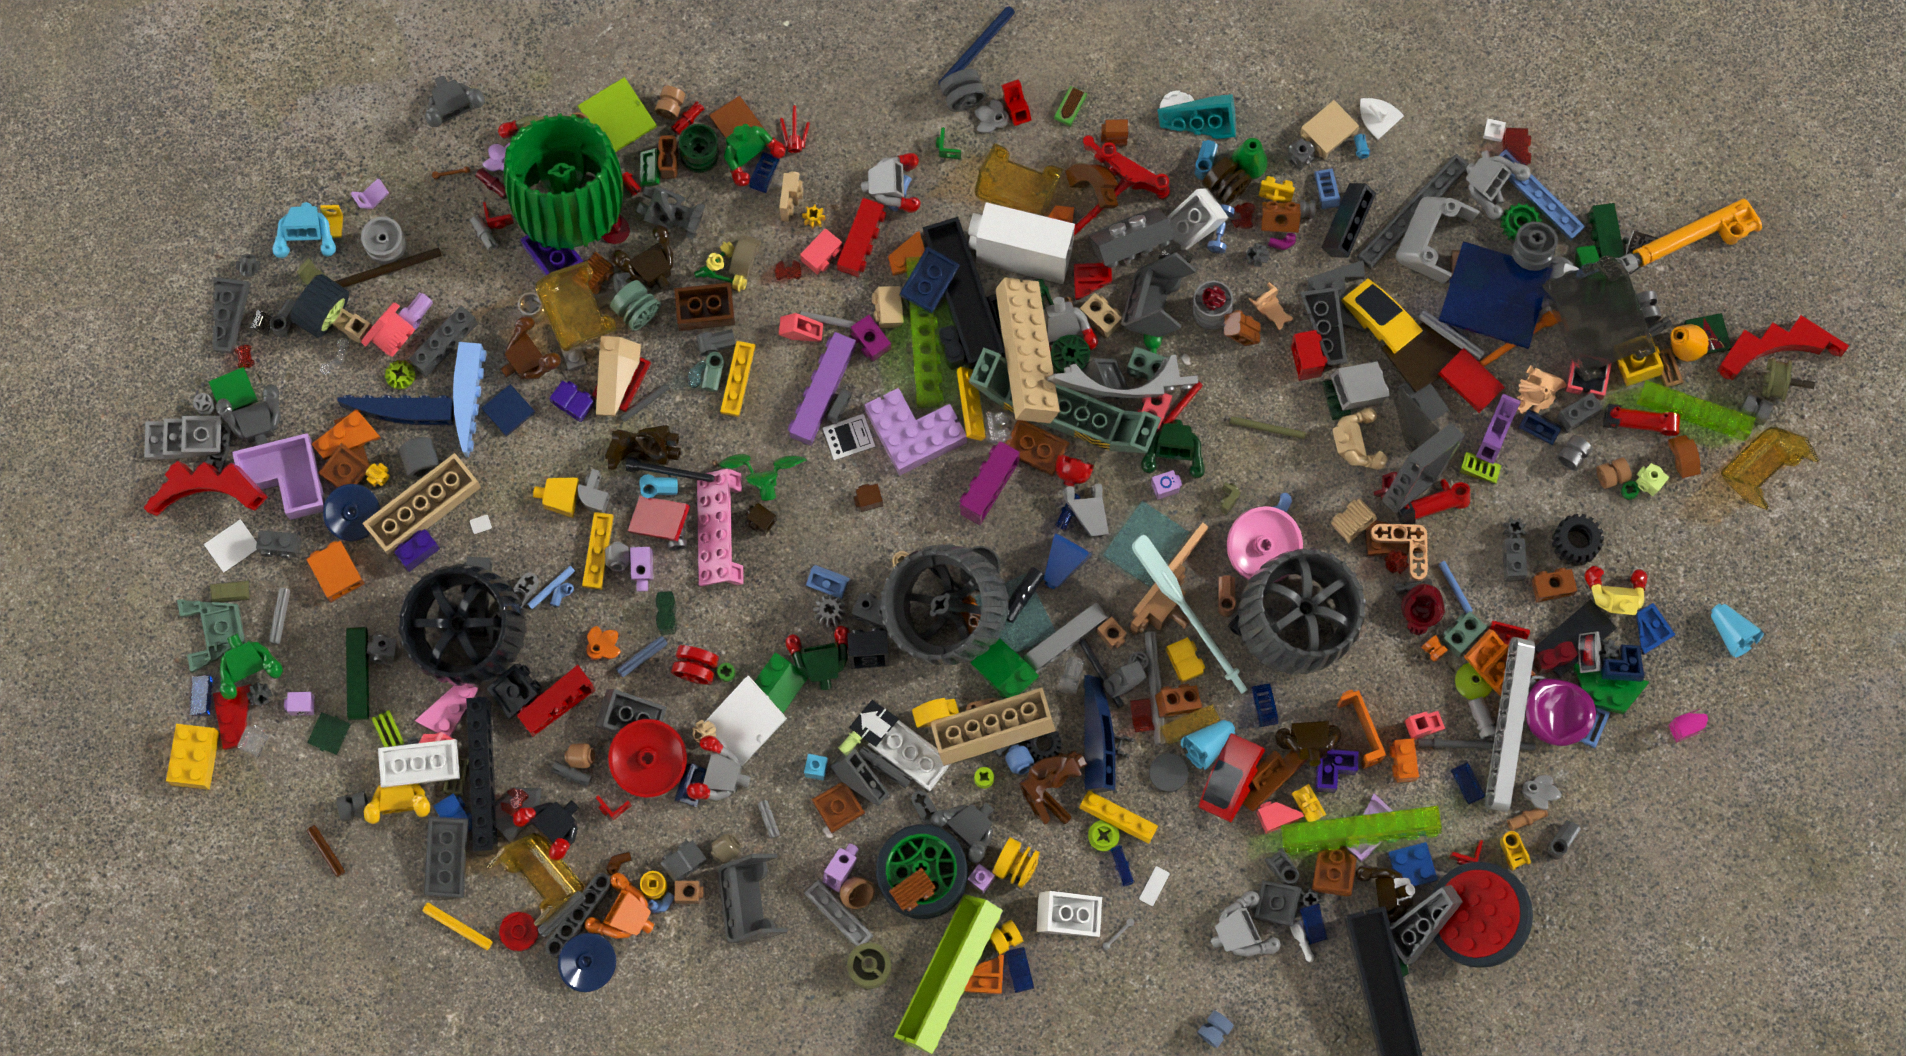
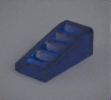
[749,152,780,193]
[1251,683,1278,727]

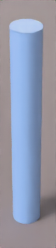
[527,566,575,609]

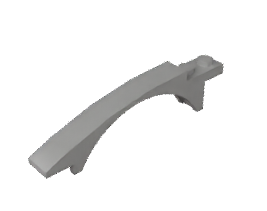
[1047,355,1198,398]

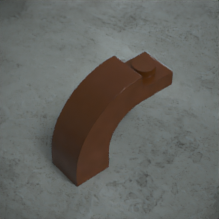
[1065,163,1118,209]

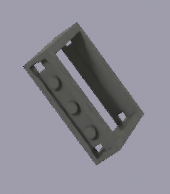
[1382,423,1465,513]

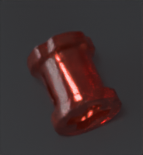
[234,345,255,369]

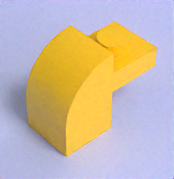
[912,698,959,728]

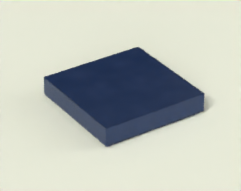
[481,384,535,437]

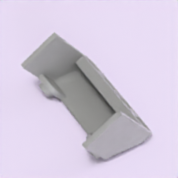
[1396,196,1480,284]

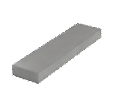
[804,880,874,947]

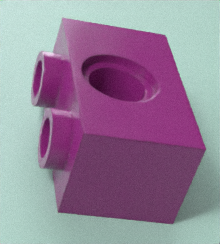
[850,315,891,362]

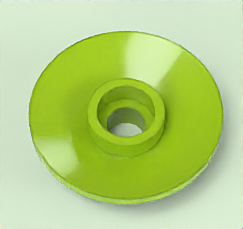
[1455,663,1493,700]

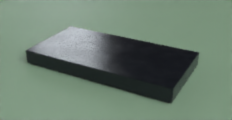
[1535,599,1617,678]

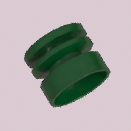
[679,124,719,173]
[1051,335,1090,374]

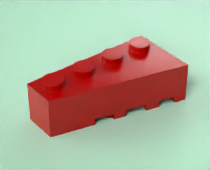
[517,664,596,737]

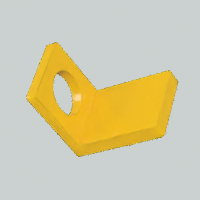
[320,205,344,238]

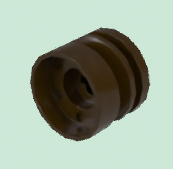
[1202,156,1252,205]

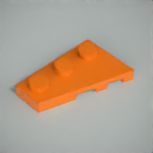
[312,410,381,460]

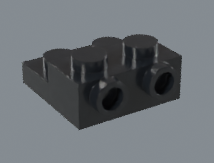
[487,664,542,719]

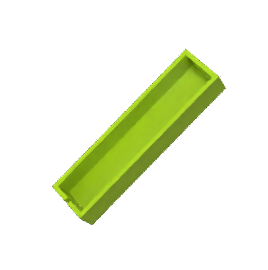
[894,894,1003,1054]

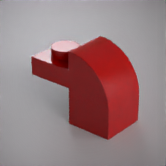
[1001,79,1032,126]

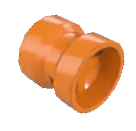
[1421,635,1448,662]

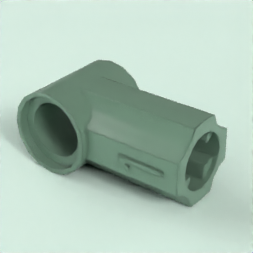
[701,352,724,392]

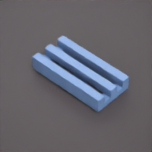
[1579,708,1610,749]

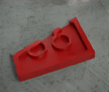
[212,684,252,750]

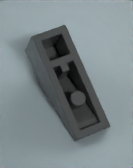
[830,748,889,806]

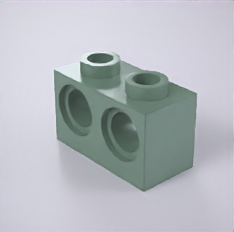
[1126,347,1167,381]
[1441,611,1487,658]

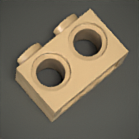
[1079,293,1122,339]

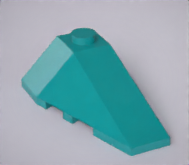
[1157,94,1236,139]

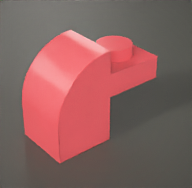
[1404,711,1445,740]

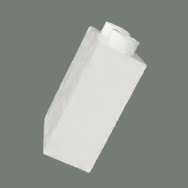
[968,202,1075,284]

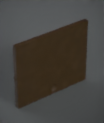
[1381,315,1461,393]

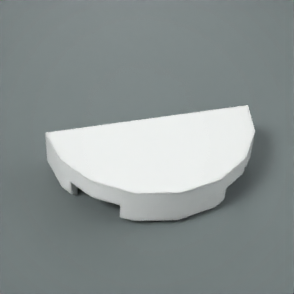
[1160,91,1194,108]

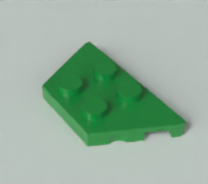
[1573,664,1649,715]

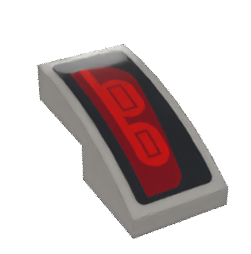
[1578,631,1602,673]

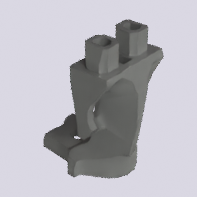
[636,186,705,239]

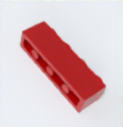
[837,198,886,278]

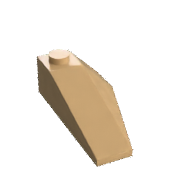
[596,336,641,416]

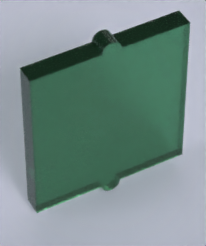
[307,712,351,755]

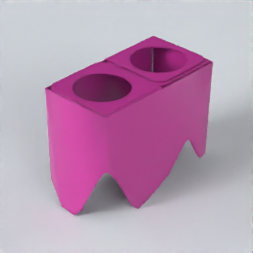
[1669,709,1708,743]

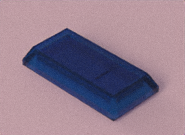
[1450,762,1485,805]
[1300,904,1328,945]

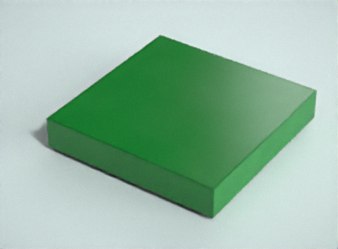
[208,367,259,412]

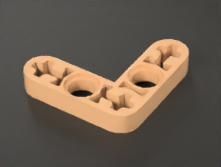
[1370,524,1428,581]

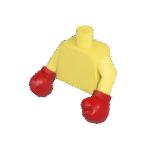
[1584,566,1648,615]

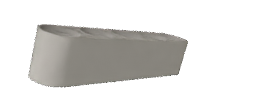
[1022,603,1109,673]

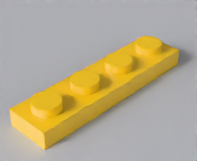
[720,341,756,417]
[957,367,986,441]
[582,512,614,590]
[1079,791,1158,844]

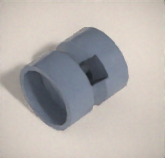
[1197,1010,1234,1049]

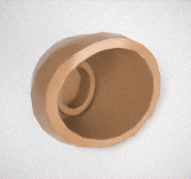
[840,877,875,909]

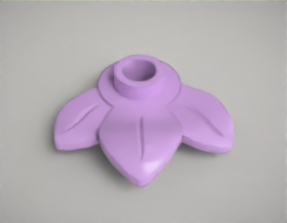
[483,143,510,172]

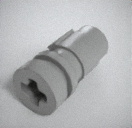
[1468,697,1496,740]

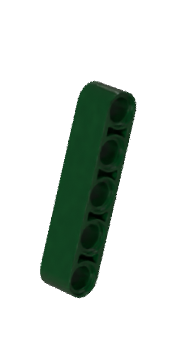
[346,627,369,721]

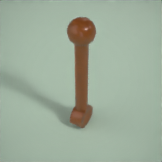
[432,166,471,179]

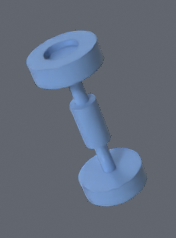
[1207,204,1235,253]

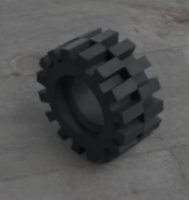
[1026,731,1061,761]

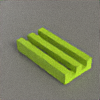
[371,710,404,747]

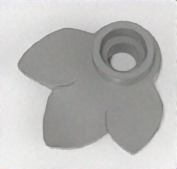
[975,100,1009,133]
[1522,775,1561,810]

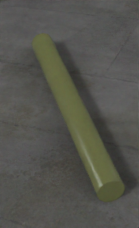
[1230,416,1306,439]

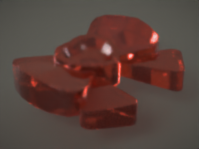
[1231,202,1256,229]
[775,260,802,280]
[501,788,529,816]

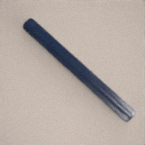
[938,6,1015,86]

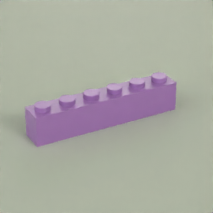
[788,332,856,446]

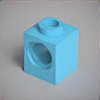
[804,754,828,781]

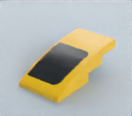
[1341,279,1423,354]

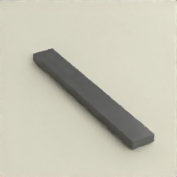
[1357,153,1469,269]

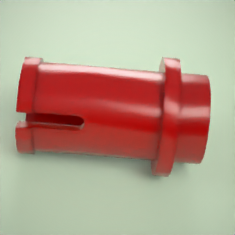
[622,172,642,196]

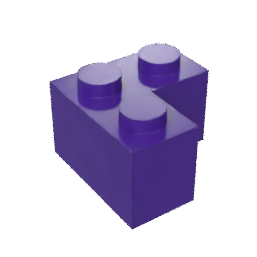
[1315,750,1359,793]

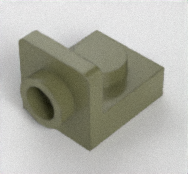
[1220,482,1241,515]

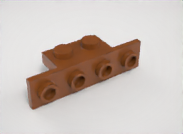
[1243,750,1308,812]

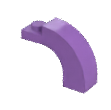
[1476,394,1521,464]

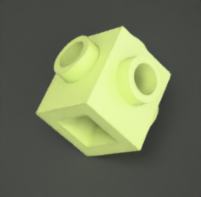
[1635,463,1669,496]

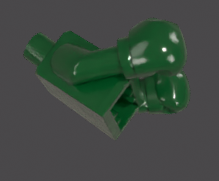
[1141,419,1205,479]

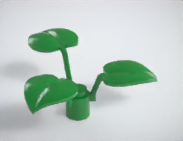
[718,454,807,501]

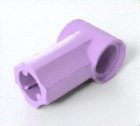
[398,292,433,330]

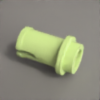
[838,731,862,754]

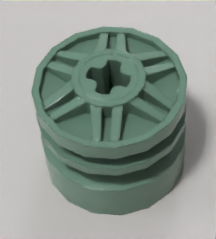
[610,280,661,331]

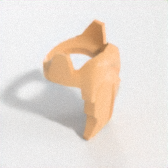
[1248,282,1293,330]

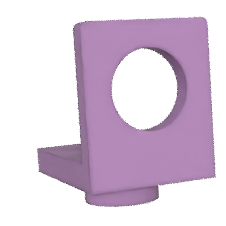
[350,179,389,209]

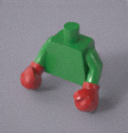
[724,123,786,187]

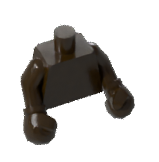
[612,225,673,291]
[1275,721,1341,766]
[1356,865,1415,923]

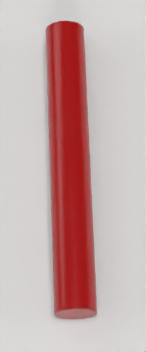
[1162,381,1203,425]

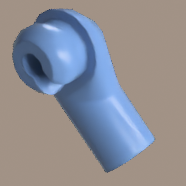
[1272,493,1292,512]
[550,583,574,607]
[647,892,675,913]

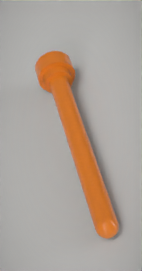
[1479,311,1557,367]

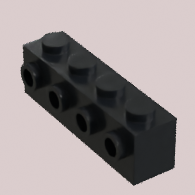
[1321,183,1376,258]

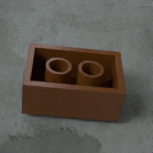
[674,282,735,331]

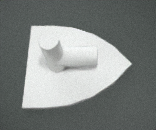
[1360,98,1404,140]

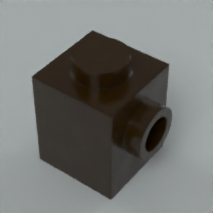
[746,502,777,535]

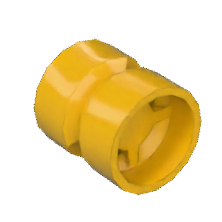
[640,871,668,901]
[990,919,1024,955]

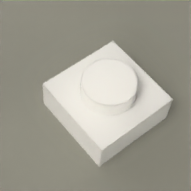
[1483,119,1506,142]

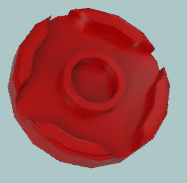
[499,912,539,952]

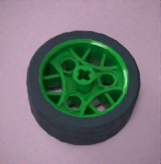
[876,824,968,919]

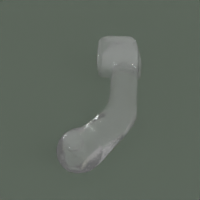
[320,338,350,375]

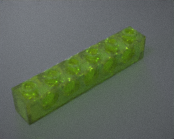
[1636,380,1756,441]

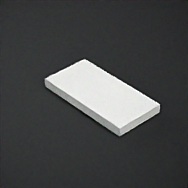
[868,720,952,792]
[378,739,460,788]

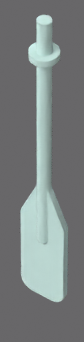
[1132,535,1247,694]

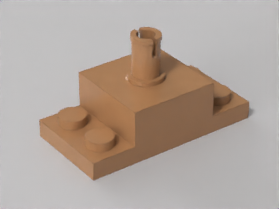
[1130,564,1190,636]

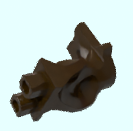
[605,425,681,470]

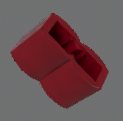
[1533,641,1577,674]

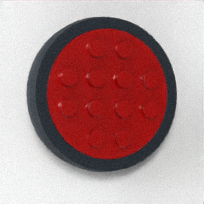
[1431,862,1533,968]

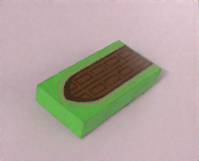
[1054,86,1087,127]

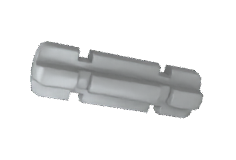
[758,800,780,838]

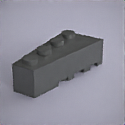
[1300,287,1348,367]
[1390,885,1463,965]

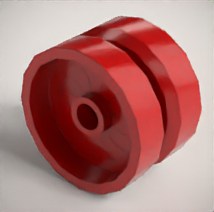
[671,645,719,685]

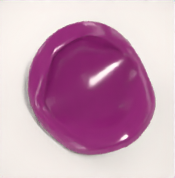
[1526,679,1596,746]

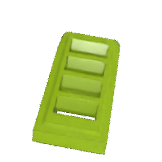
[1459,452,1502,484]

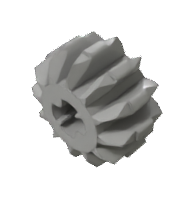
[813,594,846,628]

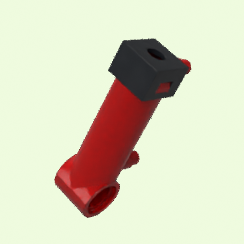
[1603,404,1681,436]
[1396,479,1470,525]

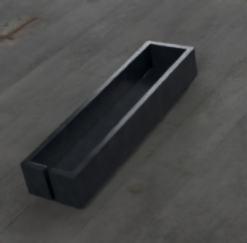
[922,217,1005,369]
[1343,906,1422,1056]

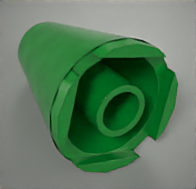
[1231,138,1268,180]

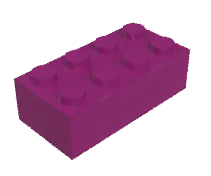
[959,441,1020,525]

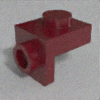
[1374,471,1398,500]

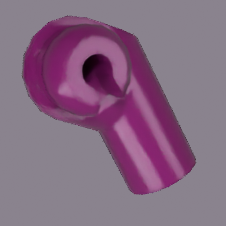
[1268,233,1296,250]

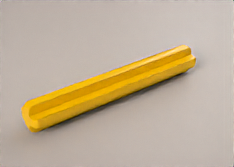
[422,903,493,950]

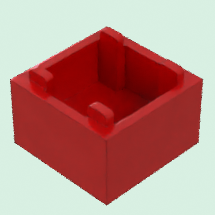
[1290,330,1327,381]

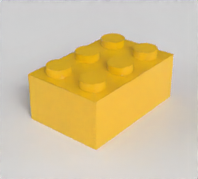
[166,724,220,790]

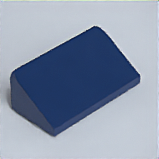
[1519,409,1562,445]
[675,764,707,807]

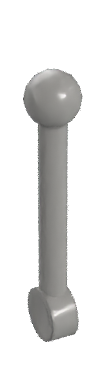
[1103,919,1134,950]

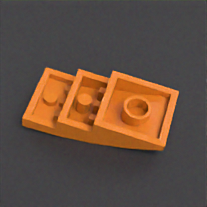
[1464,629,1540,697]

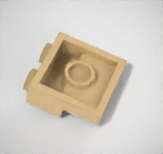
[779,171,804,222]

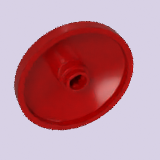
[608,719,687,798]

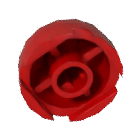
[1055,454,1094,487]

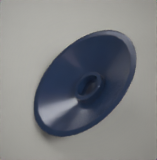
[323,484,380,541]
[558,933,616,992]

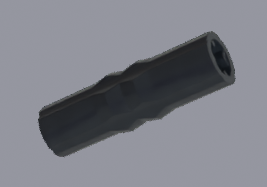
[1006,567,1045,624]

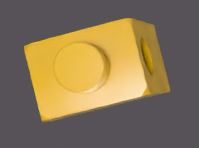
[533,478,580,518]

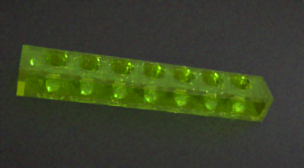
[906,257,943,409]

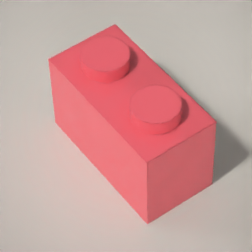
[800,228,843,275]

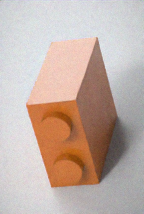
[306,541,365,602]

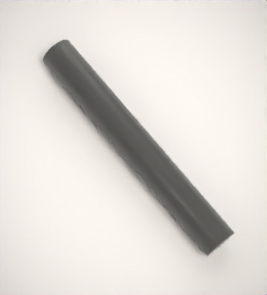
[620,383,670,422]

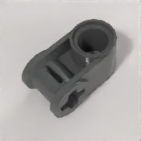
[1265,848,1299,886]

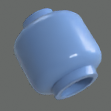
[1005,745,1034,775]

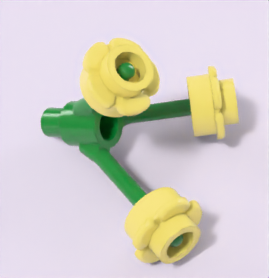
[694,241,747,292]

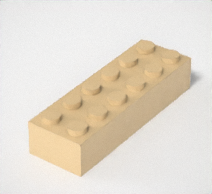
[363,453,481,558]
[930,688,1056,766]

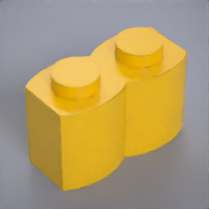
[1165,637,1205,684]

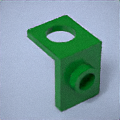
[936,127,961,159]

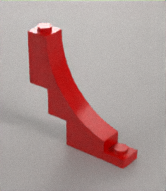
[1717,315,1849,381]

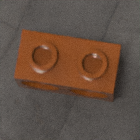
[1155,684,1202,718]

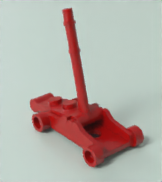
[1074,135,1170,236]

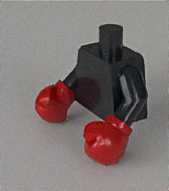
[513,800,579,861]

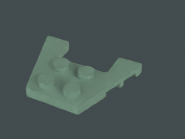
[177,599,245,673]

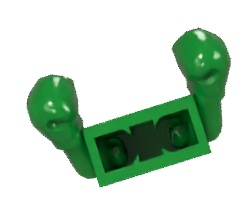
[220,633,283,700]

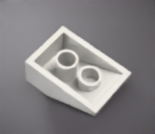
[1167,188,1229,254]
[1036,891,1102,937]

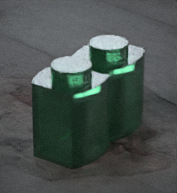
[656,591,677,635]

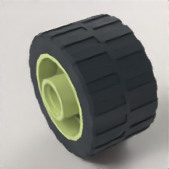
[290,274,349,338]

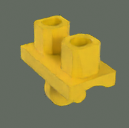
[1258,176,1295,203]
[1291,784,1326,824]

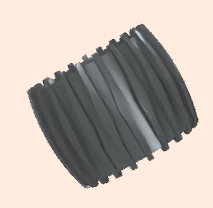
[880,544,1010,666]
[1238,548,1366,675]

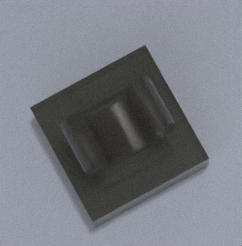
[249,310,272,336]

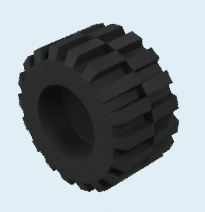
[1552,514,1604,566]

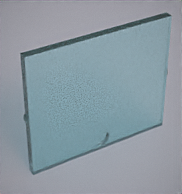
[1103,501,1190,588]
[975,573,1056,653]

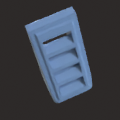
[1314,168,1340,209]

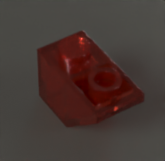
[1503,128,1531,166]

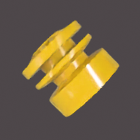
[992,837,1040,889]

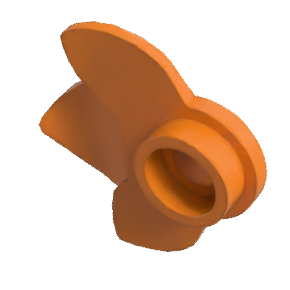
[586,626,621,660]

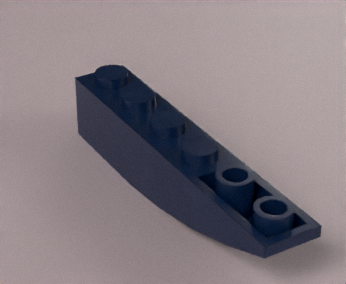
[337,395,454,425]
[1084,675,1115,793]

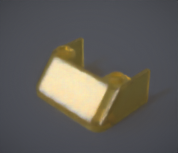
[1721,426,1820,510]
[486,833,584,926]

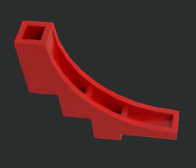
[143,461,268,516]

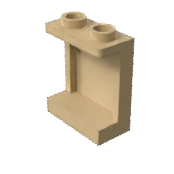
[1300,100,1359,160]

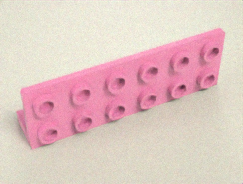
[697,469,743,586]

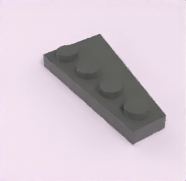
[213,277,251,354]

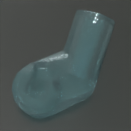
[688,360,706,388]

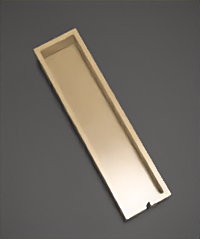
[995,277,1060,423]

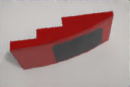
[1198,733,1265,823]

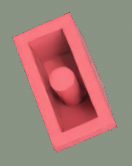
[779,313,823,342]
[1257,801,1304,834]

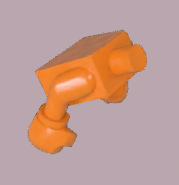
[584,873,654,939]

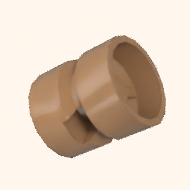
[655,85,686,120]
[1596,457,1632,489]

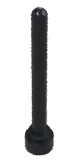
[626,456,715,482]

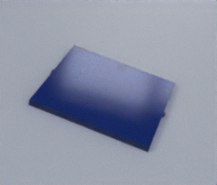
[1438,241,1552,349]

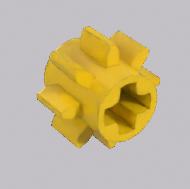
[802,204,826,229]
[366,463,390,487]

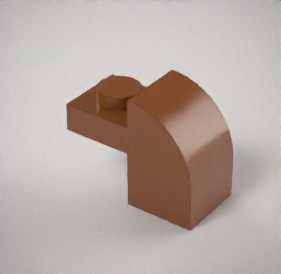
[1668,435,1701,479]

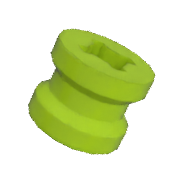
[974,767,994,789]

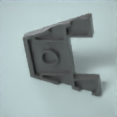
[1307,261,1367,332]

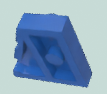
[1636,603,1675,655]

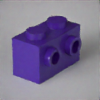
[394,529,440,572]

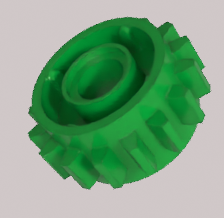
[1500,203,1542,243]

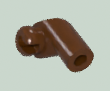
[606,852,632,875]

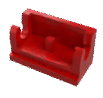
[1488,620,1530,645]

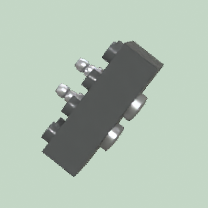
[1088,208,1174,268]

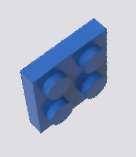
[1388,842,1438,887]

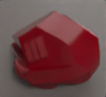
[1401,584,1445,636]

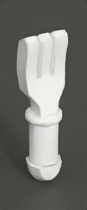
[1290,920,1314,962]

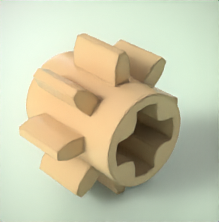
[692,720,717,742]

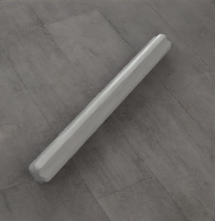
[1145,631,1166,745]

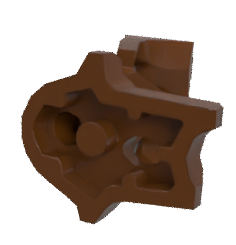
[1019,751,1087,825]

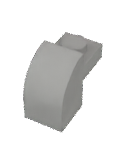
[578,469,610,513]

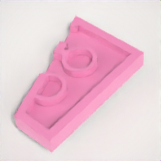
[415,684,479,737]

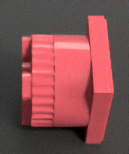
[361,302,415,357]

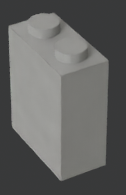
[1331,361,1390,410]

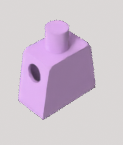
[630,547,653,592]
[822,843,859,893]

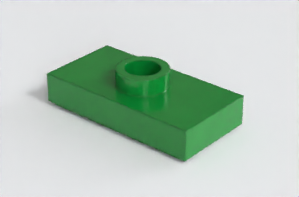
[640,148,660,188]

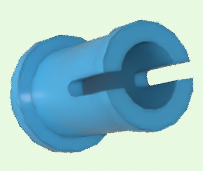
[1353,134,1370,159]

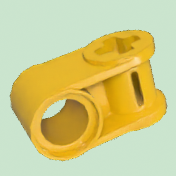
[1500,831,1531,871]

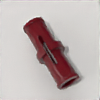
[475,168,507,200]

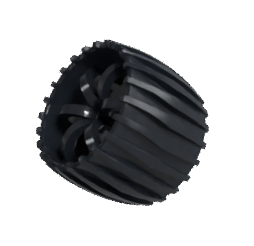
[398,564,527,686]

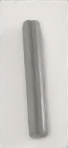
[1419,310,1485,360]

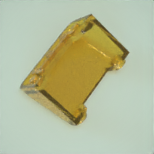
[975,143,1063,216]
[536,261,617,351]

